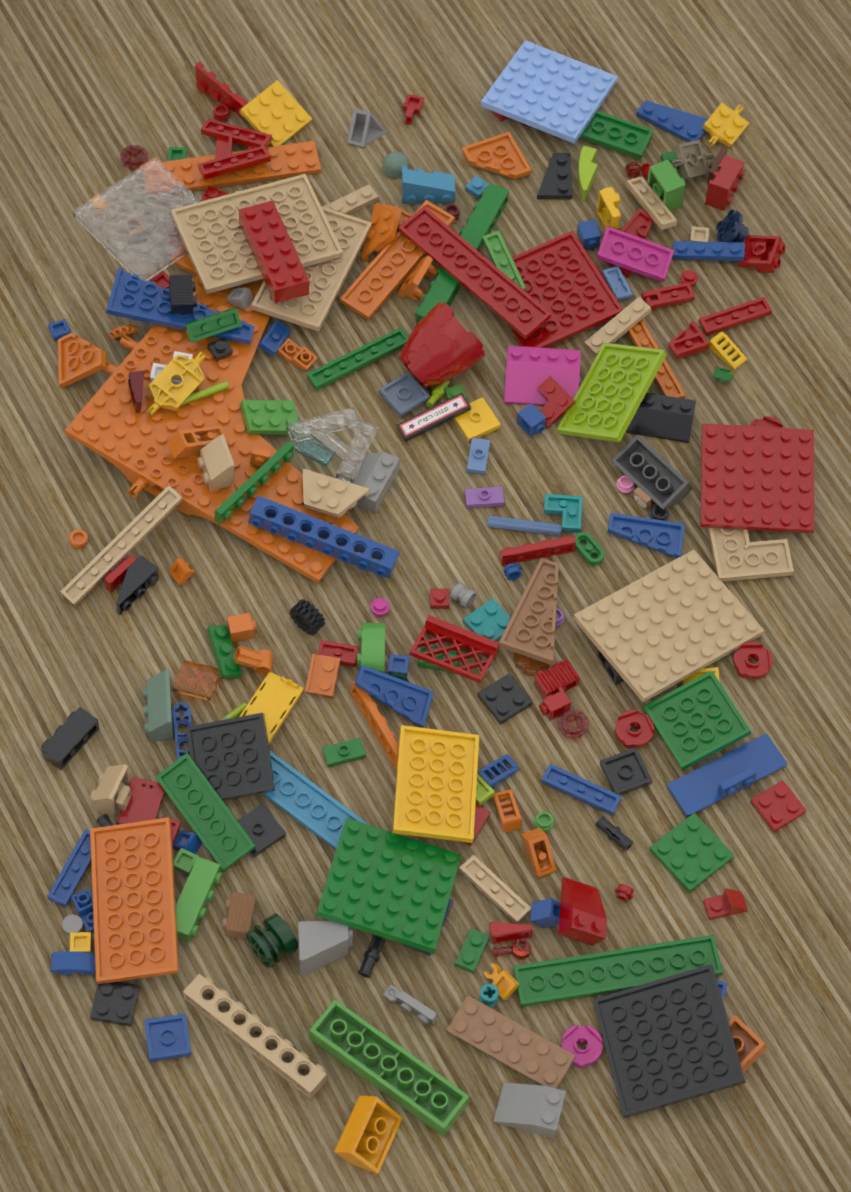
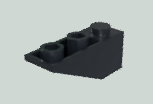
[116,555,159,615]

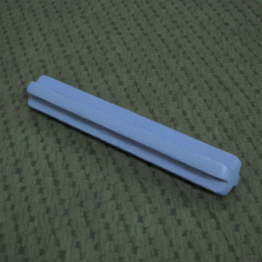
[487,516,562,536]

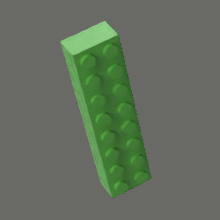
[309,999,469,1137]

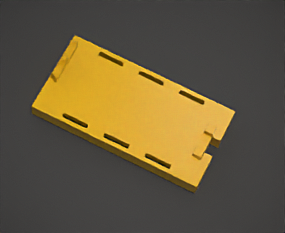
[239,672,304,744]

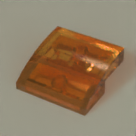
[173,660,221,701]

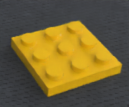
[239,80,312,147]

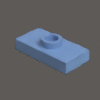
[601,266,633,302]
[467,438,490,475]

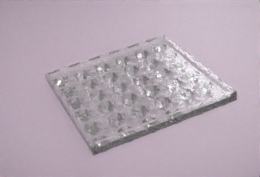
[73,157,201,281]

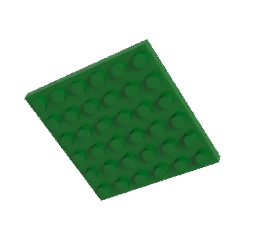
[316,817,461,954]

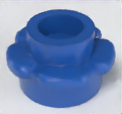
[503,563,522,580]

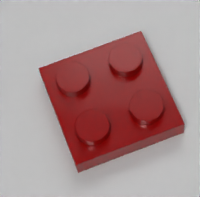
[750,780,807,833]

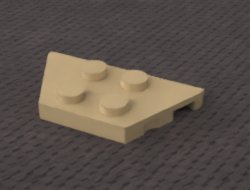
[303,469,370,518]

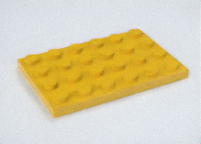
[392,725,479,843]

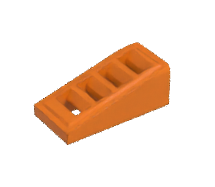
[493,789,522,833]

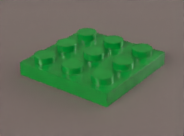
[649,813,735,893]

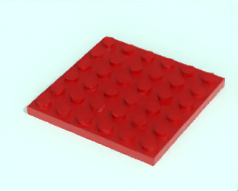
[506,231,623,348]
[700,423,814,534]

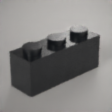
[41,707,100,770]

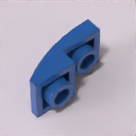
[70,888,94,935]
[50,951,96,976]

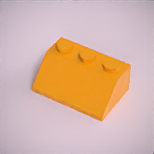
[334,1096,403,1174]

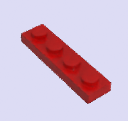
[698,297,772,336]
[500,536,576,566]

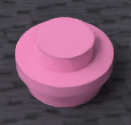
[616,475,635,493]

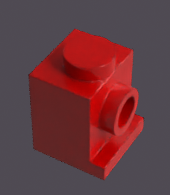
[539,687,571,721]

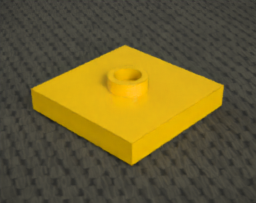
[453,397,501,442]

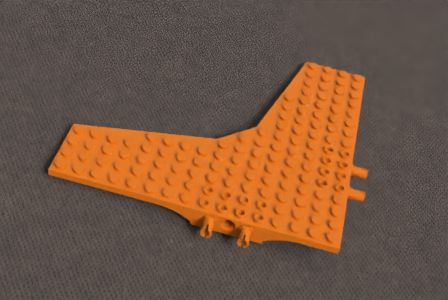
[65,274,359,584]

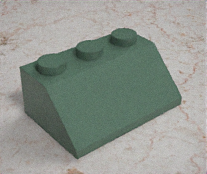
[143,669,174,741]

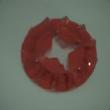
[120,145,148,169]
[557,709,589,739]

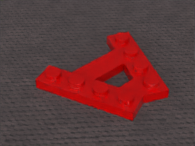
[198,119,272,180]

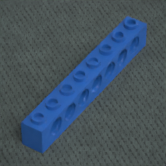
[248,495,400,579]

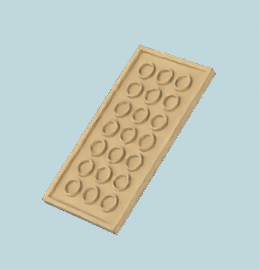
[251,206,372,332]

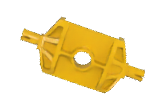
[147,352,206,416]

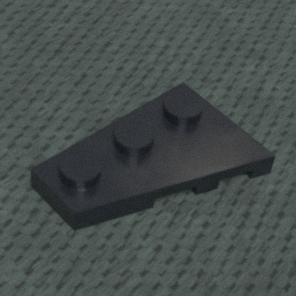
[537,153,572,200]

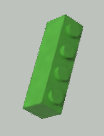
[176,857,223,943]

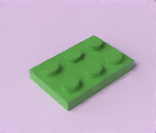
[240,400,302,435]

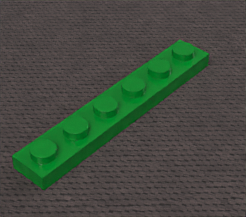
[307,327,408,391]
[214,441,294,524]

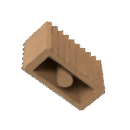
[222,892,256,939]

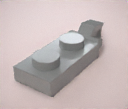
[384,985,437,1026]

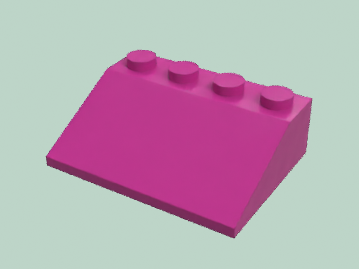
[504,346,581,406]

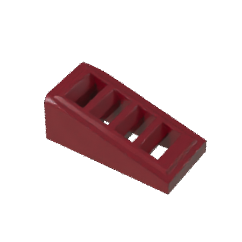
[128,371,144,413]

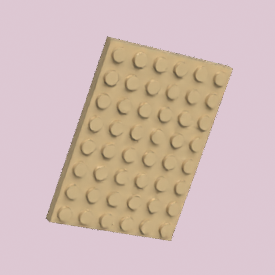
[171,174,343,294]
[573,550,765,702]

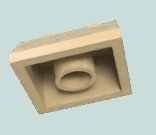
[197,434,235,491]
[90,764,130,817]

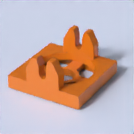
[397,255,437,301]

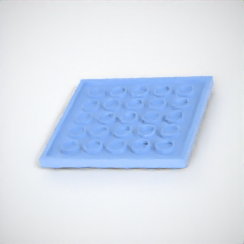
[481,40,618,144]

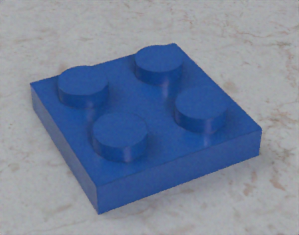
[144,1014,191,1062]

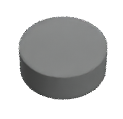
[62,914,83,936]

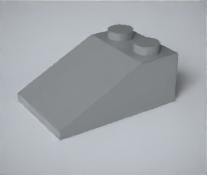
[493,1082,566,1139]

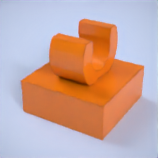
[169,558,195,586]

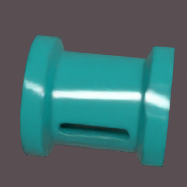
[479,984,499,1008]

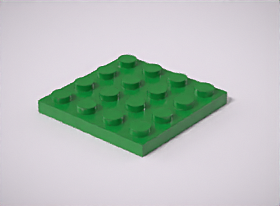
[643,670,751,771]

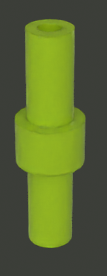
[426,381,450,407]

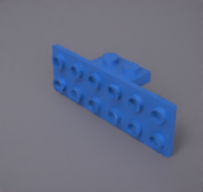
[667,734,787,817]

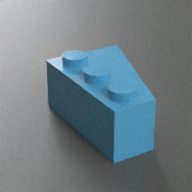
[401,165,456,204]

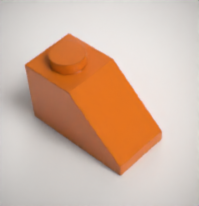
[521,828,557,877]

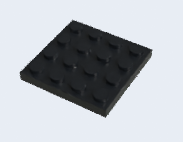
[186,712,275,801]

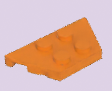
[361,203,402,262]

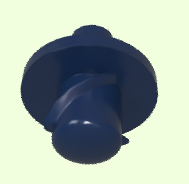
[716,209,749,242]

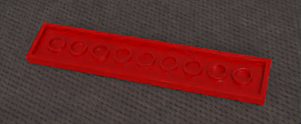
[398,206,551,340]

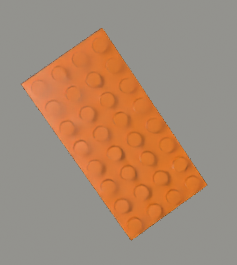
[90,817,179,984]

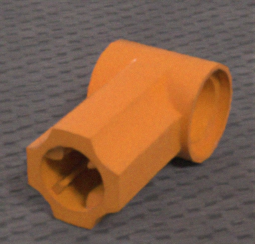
[234,646,274,675]

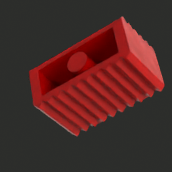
[534,659,580,699]

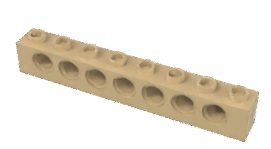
[183,974,327,1100]

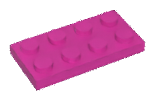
[596,226,674,282]

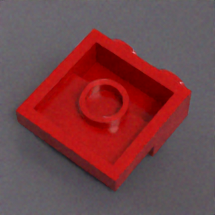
[737,235,786,273]

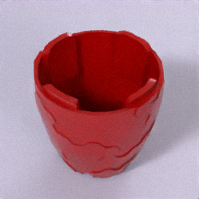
[399,302,485,388]

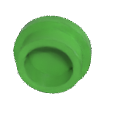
[534,812,554,832]

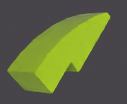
[578,145,598,201]

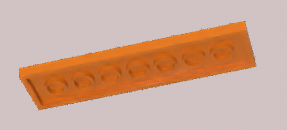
[340,200,455,320]

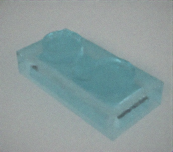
[295,433,336,467]

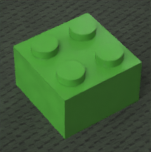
[647,160,686,211]

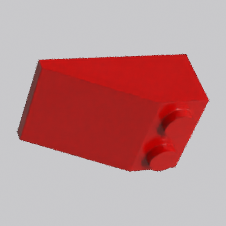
[558,877,607,945]

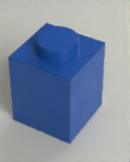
[577,219,601,249]
[530,898,560,928]

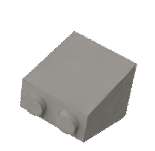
[298,920,353,976]

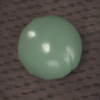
[382,151,410,179]

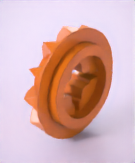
[109,324,138,340]

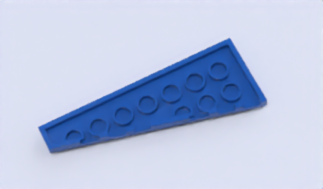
[106,267,254,345]

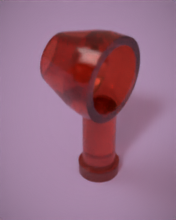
[493,938,531,960]

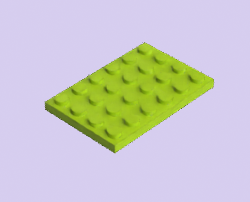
[556,343,667,443]

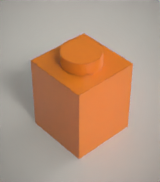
[227,613,257,643]

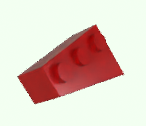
[705,155,746,211]

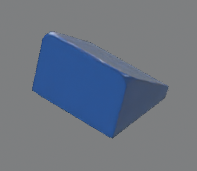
[172,830,202,854]

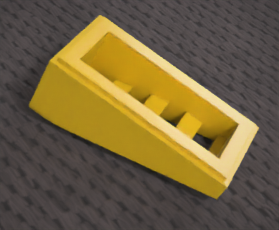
[709,331,747,371]

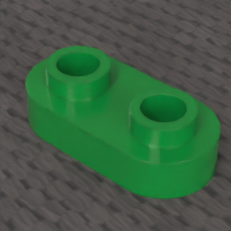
[575,532,604,566]

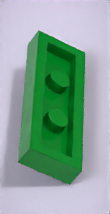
[184,308,241,343]
[206,625,242,679]

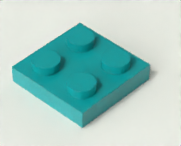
[463,598,511,642]

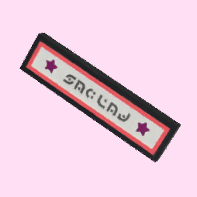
[397,393,471,442]

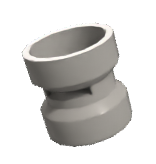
[450,582,477,608]

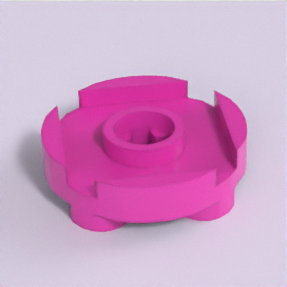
[561,1025,603,1068]

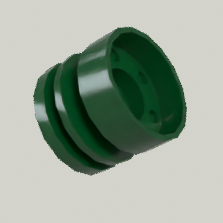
[245,913,299,968]

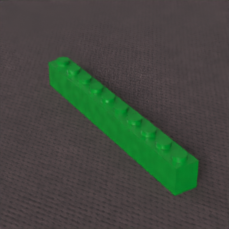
[414,183,509,324]

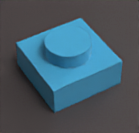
[465,176,489,199]

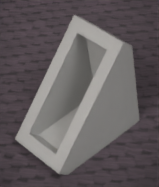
[347,108,387,147]

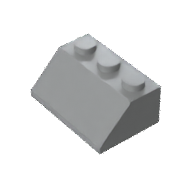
[350,452,400,513]

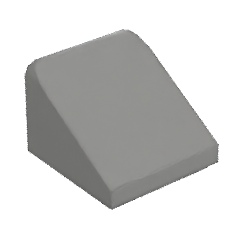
[226,287,254,310]

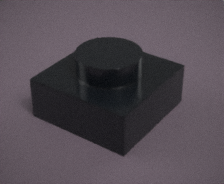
[207,337,233,361]

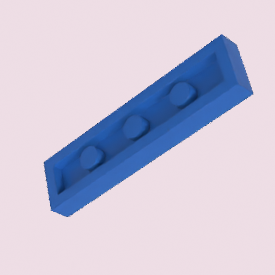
[672,241,745,261]
[541,764,622,816]
[47,829,91,908]

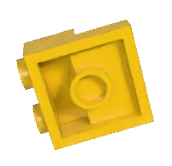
[596,187,621,230]

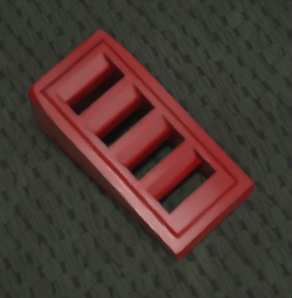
[489,922,533,944]

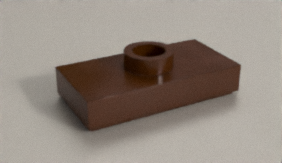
[707,146,727,183]

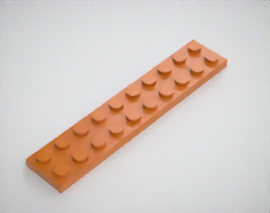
[141,141,321,198]

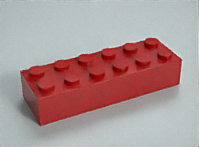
[239,200,310,304]

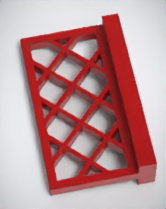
[409,615,499,684]

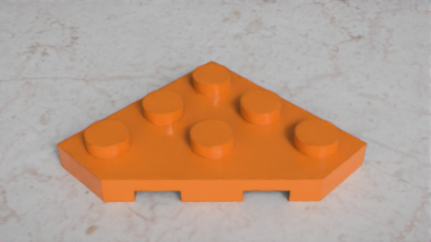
[462,132,531,179]
[58,333,106,388]

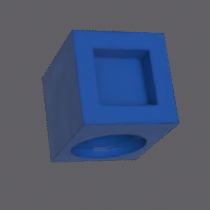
[517,403,546,437]

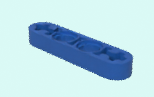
[172,702,192,760]

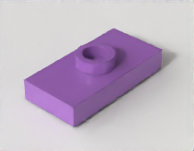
[465,487,504,508]

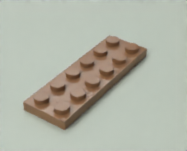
[446,995,576,1089]

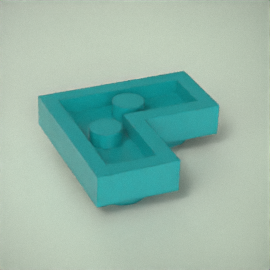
[544,494,583,533]

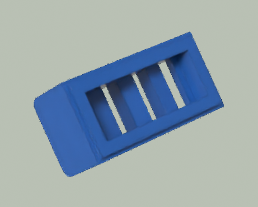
[477,754,520,789]

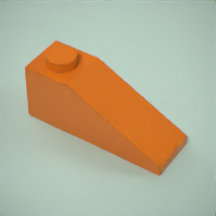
[167,425,228,459]

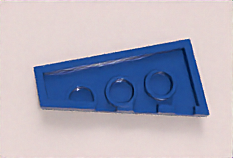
[636,100,708,143]
[607,513,685,558]
[354,665,434,728]

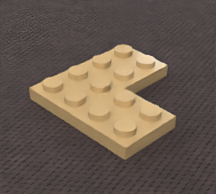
[708,528,794,582]

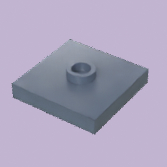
[379,372,430,418]

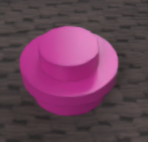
[370,598,390,616]

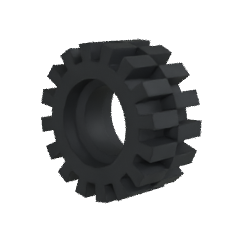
[289,599,325,635]

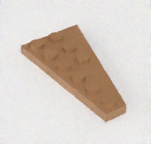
[499,558,559,665]

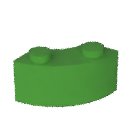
[357,623,385,672]

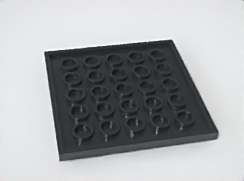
[593,964,746,1118]

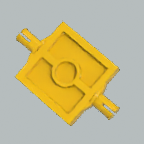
[702,103,749,148]

